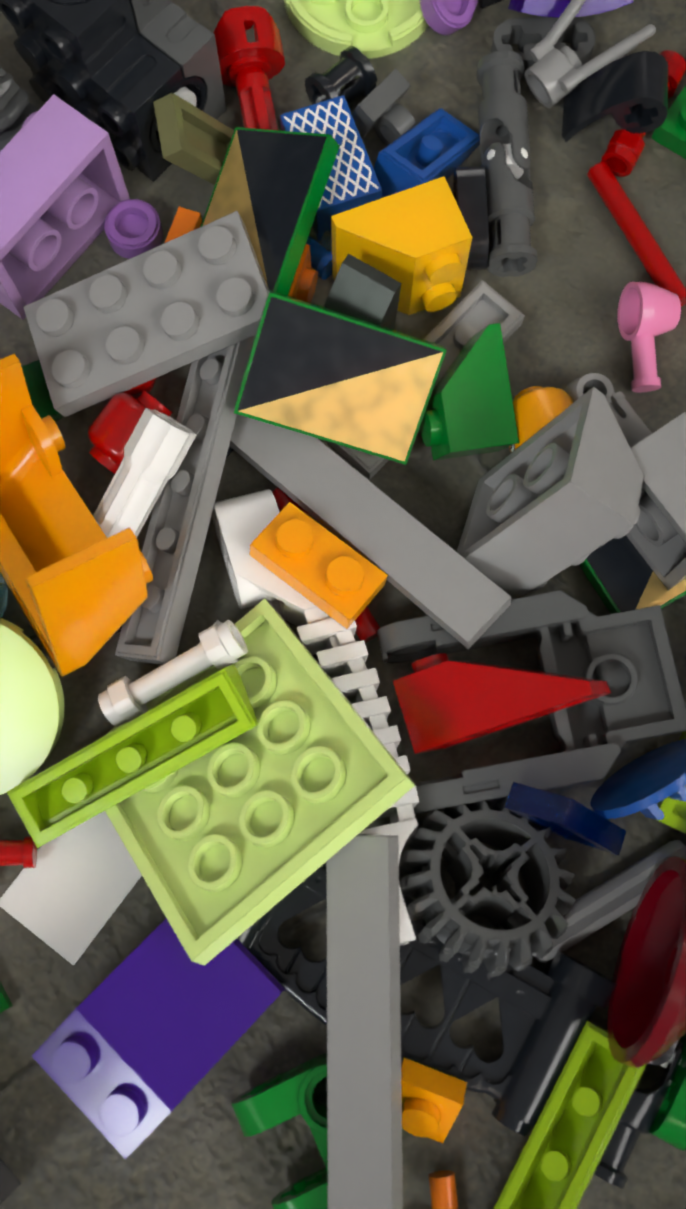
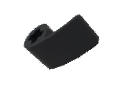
[562,51,669,142]

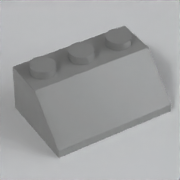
[457,387,644,600]

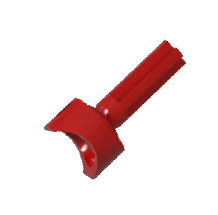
[213,6,285,130]

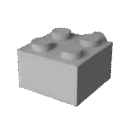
[606,391,686,591]

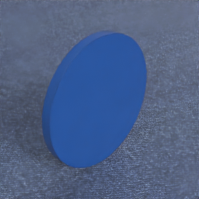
[590,739,686,820]

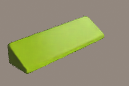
[7,664,258,848]
[494,1021,647,1209]

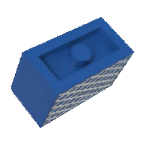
[280,95,382,241]

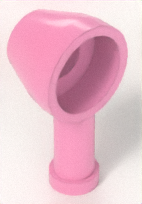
[617,282,681,393]

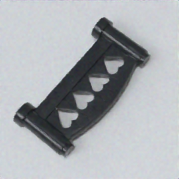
[237,862,617,1136]

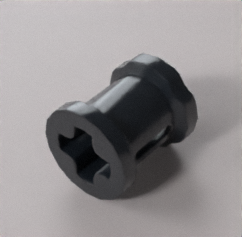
[305,46,377,105]

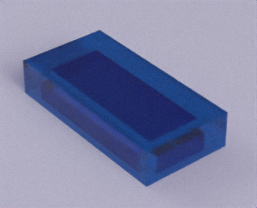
[505,782,627,856]

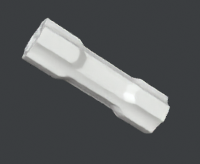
[93,408,196,538]

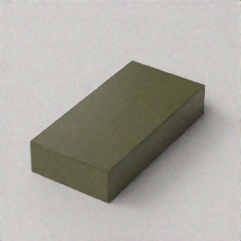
[153,93,234,185]

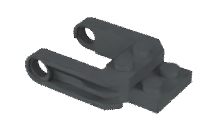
[377,590,686,815]

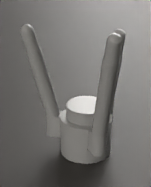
[525,0,656,108]

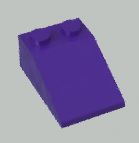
[32,918,285,1160]

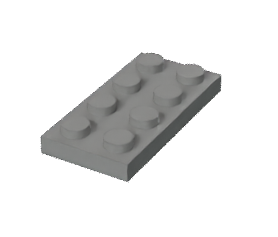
[23,211,269,417]

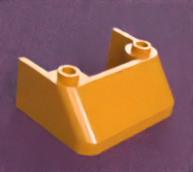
[0,353,153,677]

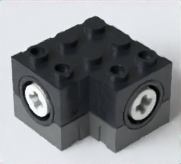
[0,0,227,182]

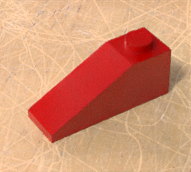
[393,653,611,754]

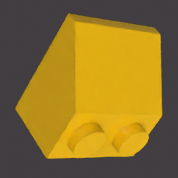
[331,176,473,315]

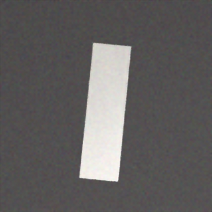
[0,620,222,966]

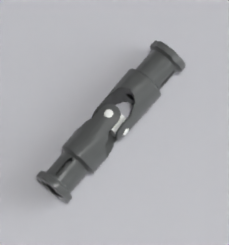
[476,51,538,277]

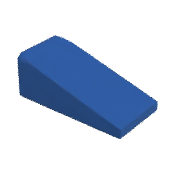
[374,108,480,197]

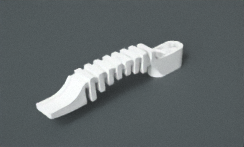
[212,489,419,946]

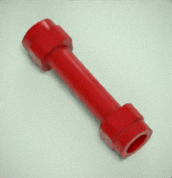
[601,50,686,177]

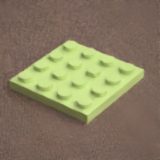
[103,598,415,966]

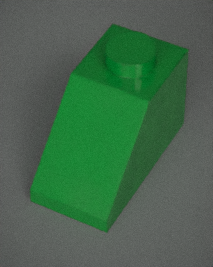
[420,323,519,461]

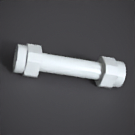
[98,620,248,727]

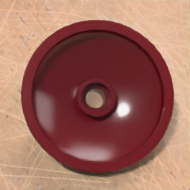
[607,856,686,1068]

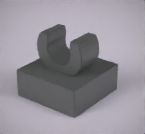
[352,68,416,146]

